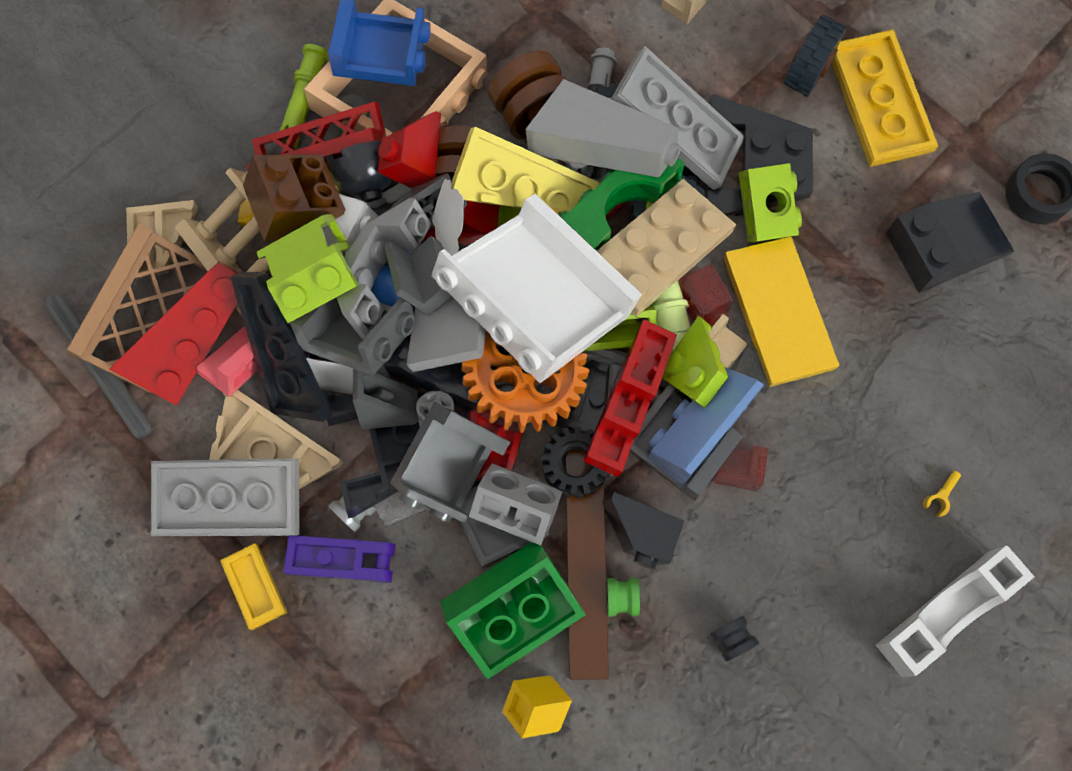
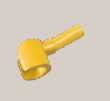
[922,471,961,517]

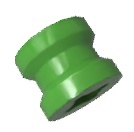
[606,577,640,617]

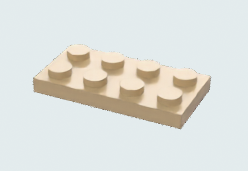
[597,179,736,317]

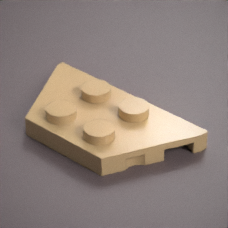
[209,390,343,489]

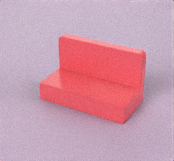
[197,326,258,397]

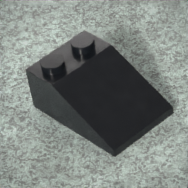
[886,192,1014,293]

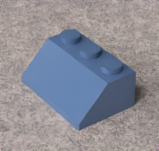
[648,367,764,486]

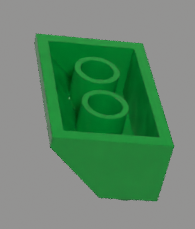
[440,542,586,680]

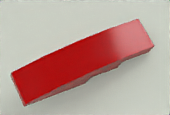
[583,319,677,477]

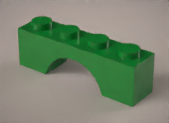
[559,158,685,251]

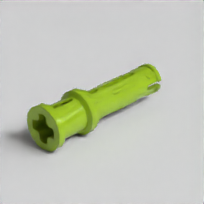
[280,44,329,148]

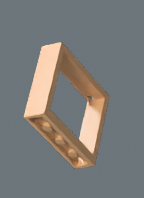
[304,0,488,136]

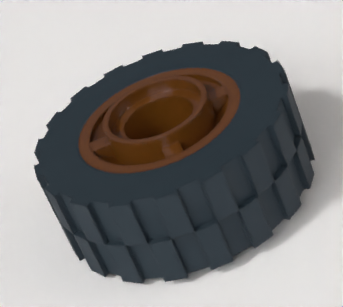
[783,14,847,97]

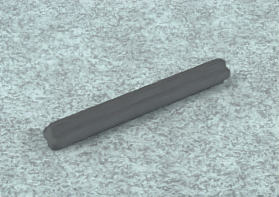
[45,294,154,439]

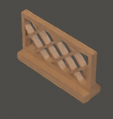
[66,222,208,392]

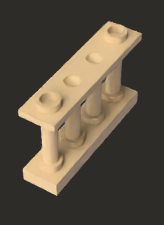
[175,168,270,314]

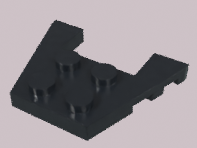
[706,95,813,216]
[322,391,426,519]

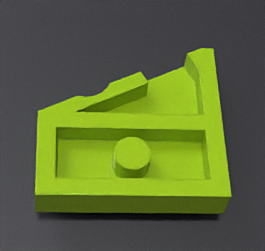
[662,316,728,408]

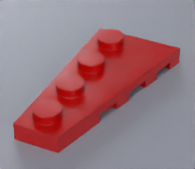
[109,261,239,406]

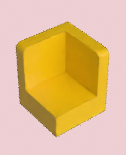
[502,675,572,739]

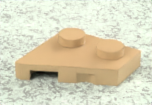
[126,200,198,275]

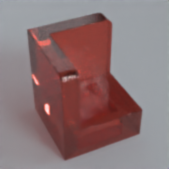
[713,446,769,491]

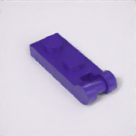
[284,535,396,583]

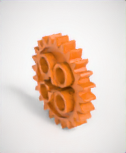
[462,330,589,433]

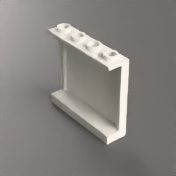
[431,194,642,383]

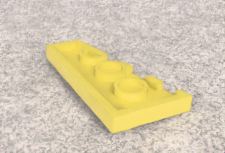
[451,127,600,214]

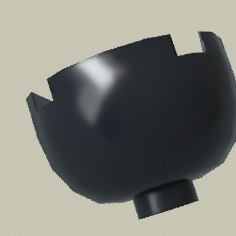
[324,140,394,203]

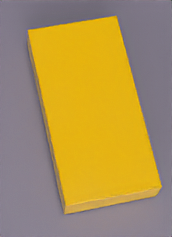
[220,543,287,630]

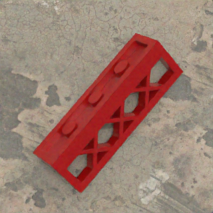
[246,102,387,171]

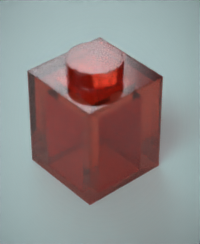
[679,264,733,326]

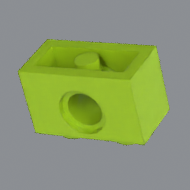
[739,163,802,243]

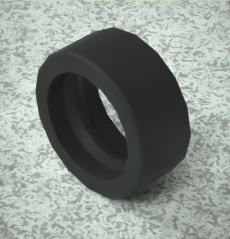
[1006,153,1072,225]

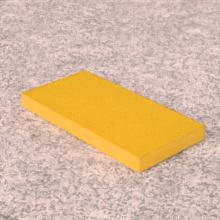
[832,29,938,167]
[723,236,840,387]

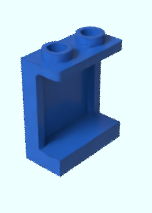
[328,0,431,86]

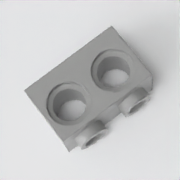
[469,464,563,545]

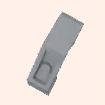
[336,198,431,339]

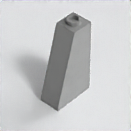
[526,79,681,177]

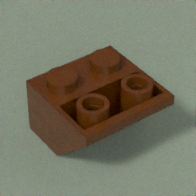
[243,155,346,242]

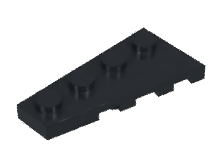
[230,271,332,422]

